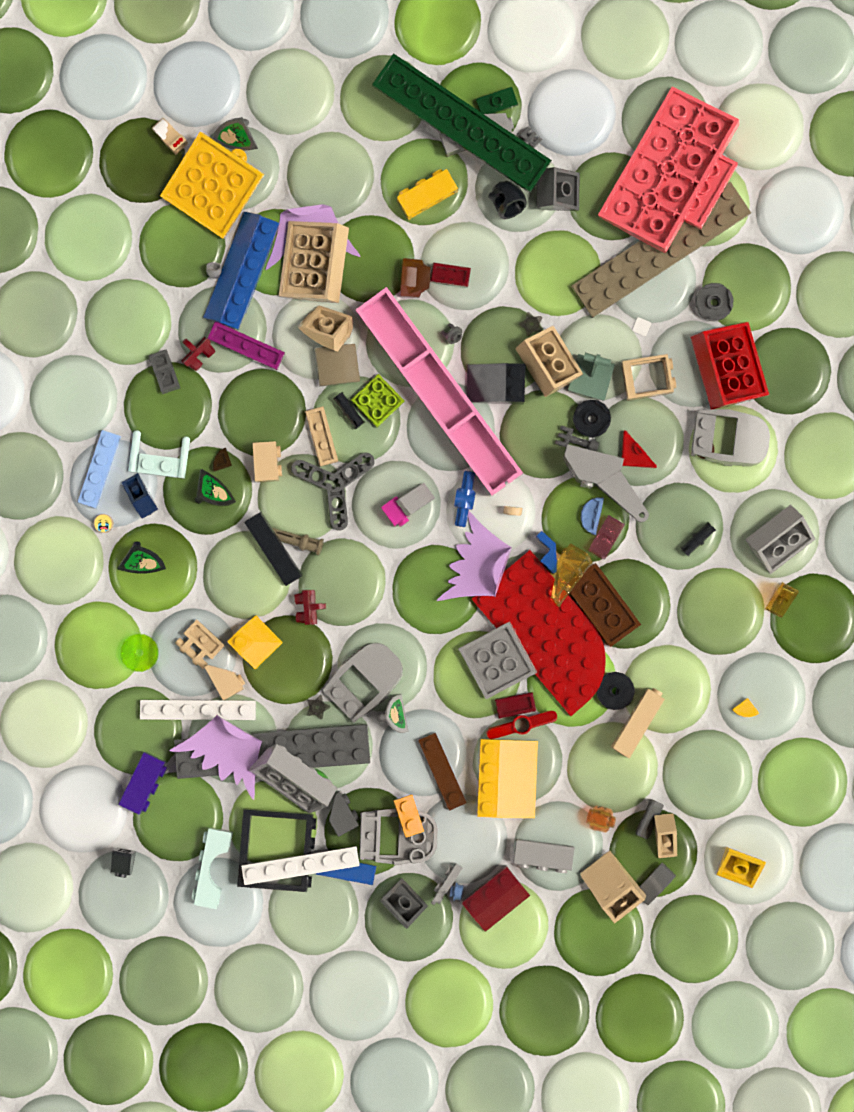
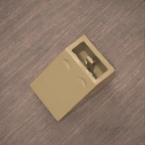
[580,850,646,924]

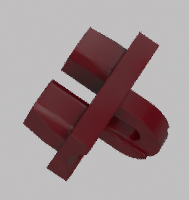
[181,336,216,371]
[294,590,326,625]

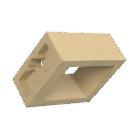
[621,354,676,401]

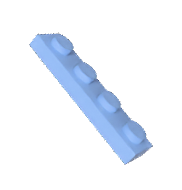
[78,430,121,509]

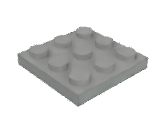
[459,621,537,699]

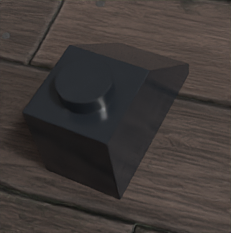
[111,848,136,878]

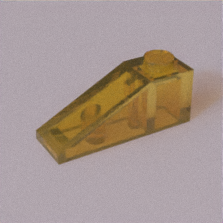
[551,543,593,607]

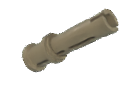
[272,528,324,556]

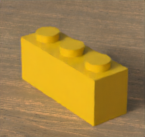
[397,169,458,220]

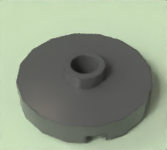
[695,283,734,321]

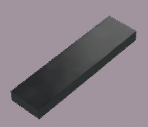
[244,511,303,586]

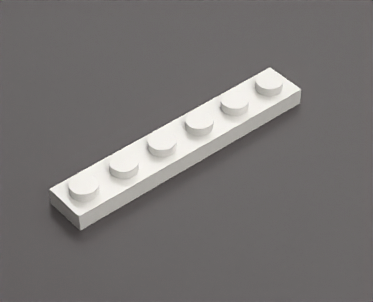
[140,700,256,720]
[241,846,360,885]

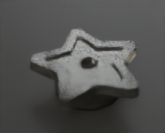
[519,312,542,337]
[306,695,331,720]

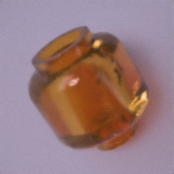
[586,805,616,833]

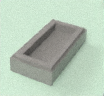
[396,483,435,517]

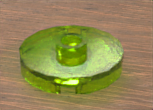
[120,634,159,672]

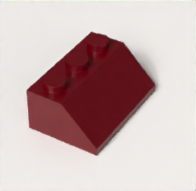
[461,865,530,932]

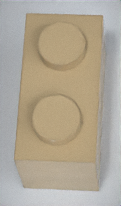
[253,441,282,483]

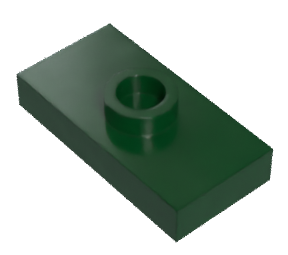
[476,87,518,114]

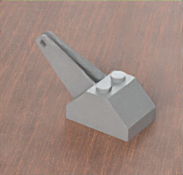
[563,445,649,522]

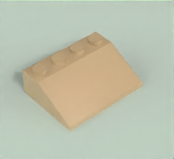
[279,221,349,303]

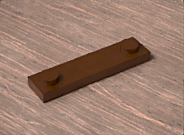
[418,732,467,811]

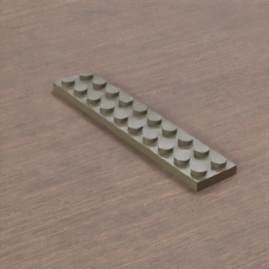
[571,181,751,318]

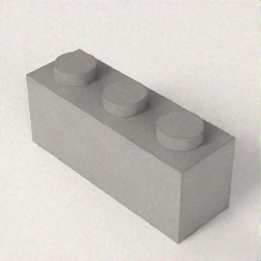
[513,839,575,873]

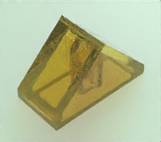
[765,582,799,618]

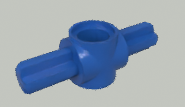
[454,471,476,527]

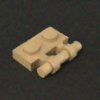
[175,619,225,669]

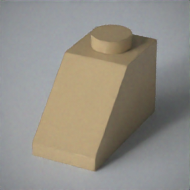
[205,665,245,700]
[654,814,677,858]

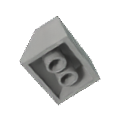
[745,504,816,574]

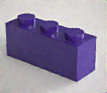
[118,752,167,815]

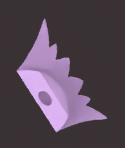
[265,204,361,270]
[437,511,512,601]
[169,715,262,800]

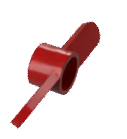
[486,710,558,739]

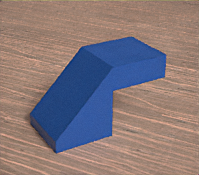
[536,531,557,574]

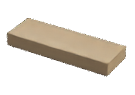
[305,407,339,467]

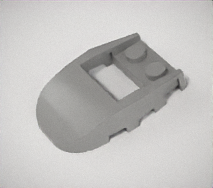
[691,409,770,467]
[322,642,403,723]
[359,809,438,865]

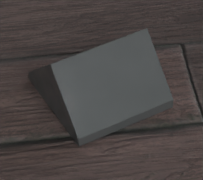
[380,878,428,929]

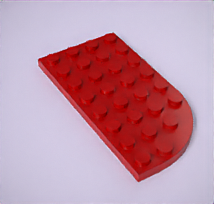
[472,550,606,716]

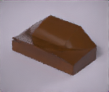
[400,258,431,298]

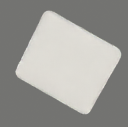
[632,317,651,336]

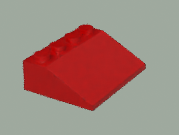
[690,322,769,410]

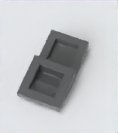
[149,349,180,394]
[639,862,676,905]

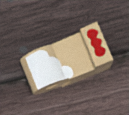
[152,118,188,155]

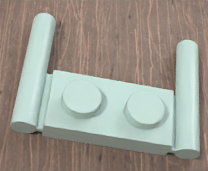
[128,430,190,479]

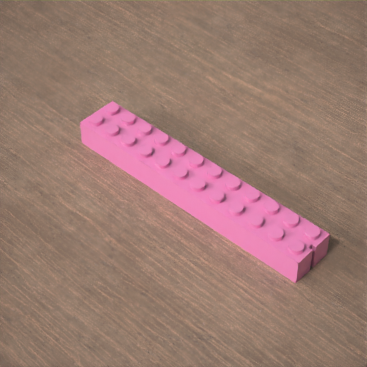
[356,287,523,496]

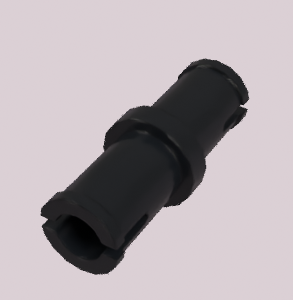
[333,391,365,430]
[680,522,716,557]

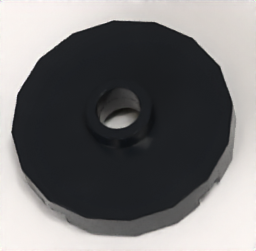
[573,400,611,438]
[596,672,635,710]

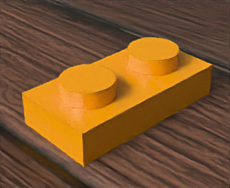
[393,794,424,838]

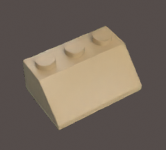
[516,326,583,397]

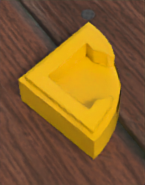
[732,698,759,717]

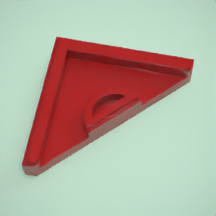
[622,430,657,468]

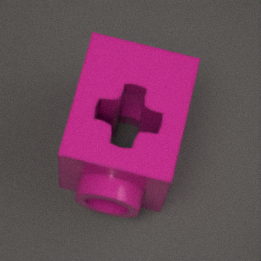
[381,496,409,527]

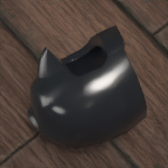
[488,180,527,219]

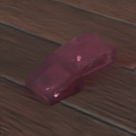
[588,515,625,560]

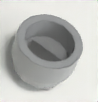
[206,262,222,279]

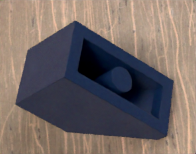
[122,473,158,519]

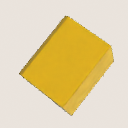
[716,847,766,888]

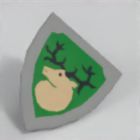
[377,694,409,733]

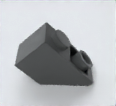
[329,791,360,837]

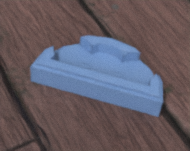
[581,498,604,535]

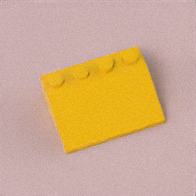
[477,739,538,818]

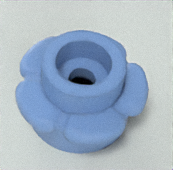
[450,882,464,901]

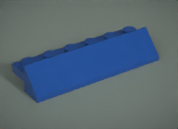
[203,212,280,330]

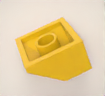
[227,615,283,669]

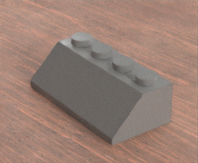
[249,744,337,814]

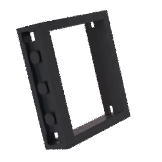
[237,808,317,892]

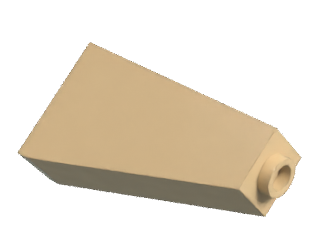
[611,688,665,758]

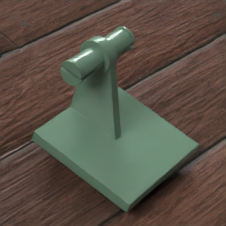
[568,352,615,401]

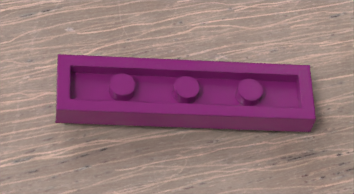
[208,321,285,370]

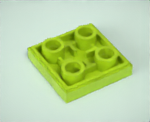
[351,374,405,428]

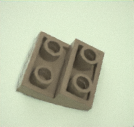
[315,344,360,387]

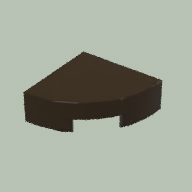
[213,448,232,472]

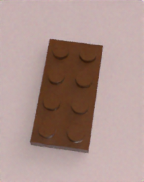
[564,563,641,647]

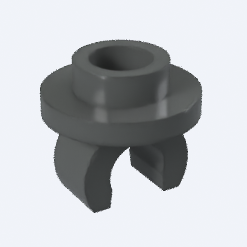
[441,323,462,344]

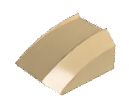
[298,305,353,352]

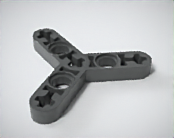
[291,453,375,531]

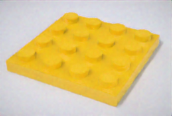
[160,132,265,238]

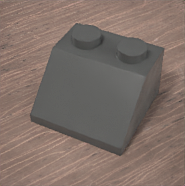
[537,167,580,211]

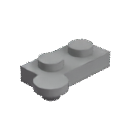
[431,863,463,905]

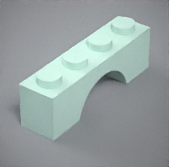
[191,827,233,909]

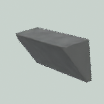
[635,799,664,839]

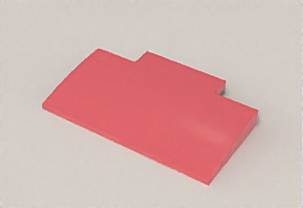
[598,86,739,254]

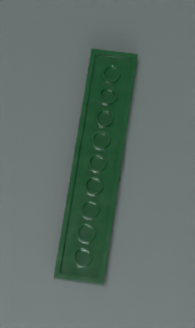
[372,53,552,193]

